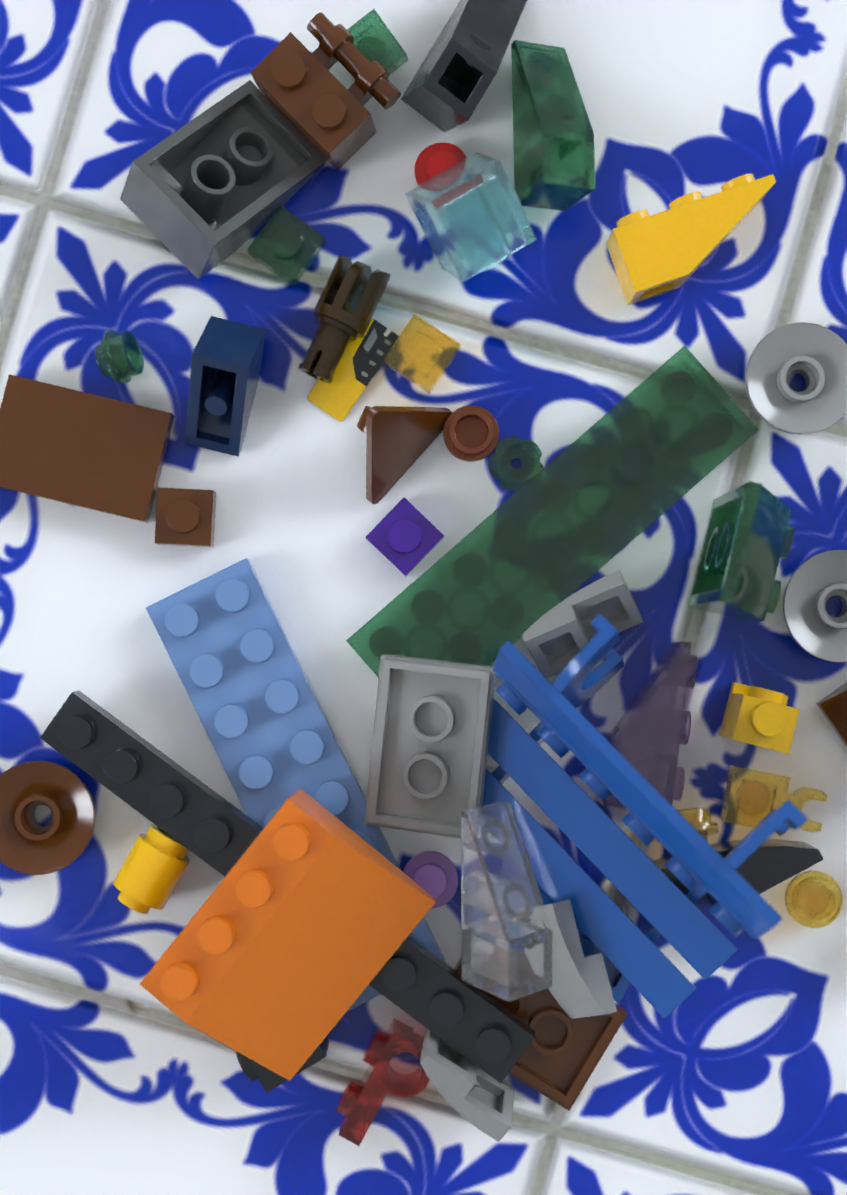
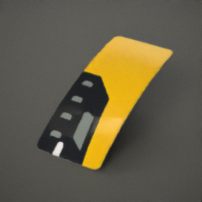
[307,318,400,422]

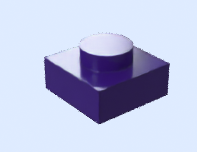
[365,497,444,577]

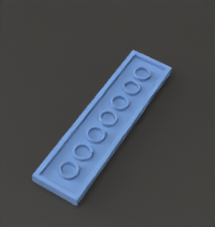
[145,558,445,1011]

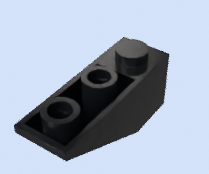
[401,0,527,133]

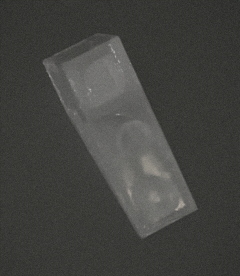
[461,801,552,1002]

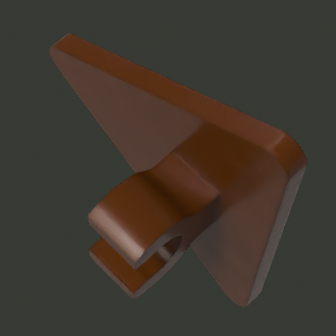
[357,406,453,504]

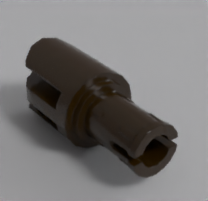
[298,254,391,384]

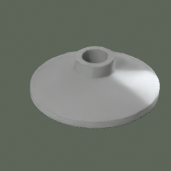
[745,322,847,435]
[783,550,847,662]

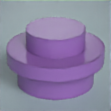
[403,851,458,909]

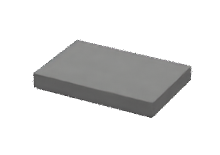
[364,654,496,840]

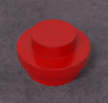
[415,142,470,200]

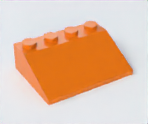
[140,788,436,1081]

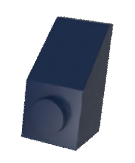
[185,316,266,457]

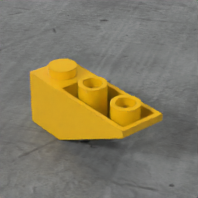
[606,173,776,305]

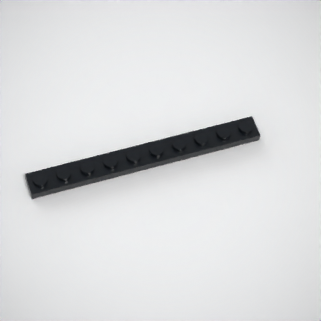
[40,690,535,1084]

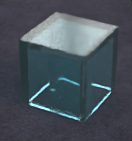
[405,152,537,282]

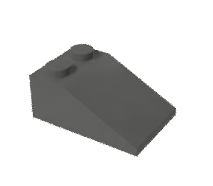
[120,80,327,280]

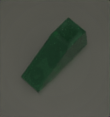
[511,40,595,211]

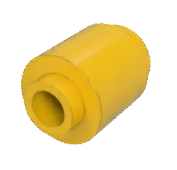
[113,824,189,914]

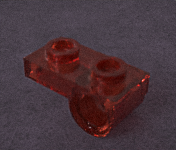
[335,1018,430,1146]

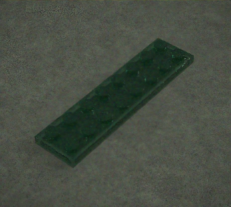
[346,346,759,678]

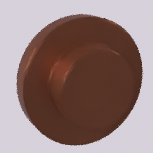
[443,405,499,462]

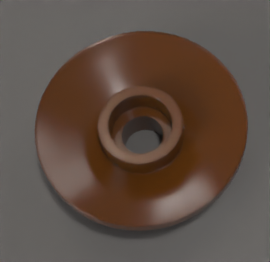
[0,760,96,875]

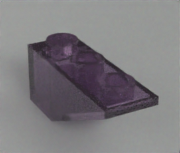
[596,641,698,808]

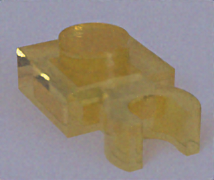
[720,765,828,832]

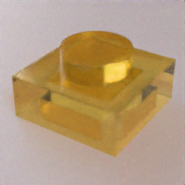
[384,314,461,394]

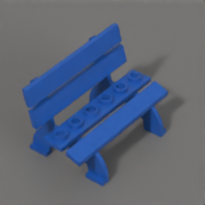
[480,614,808,1019]

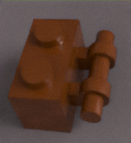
[250,12,401,171]

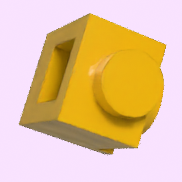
[719,682,800,754]

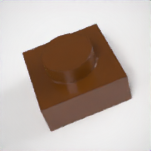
[155,487,216,547]

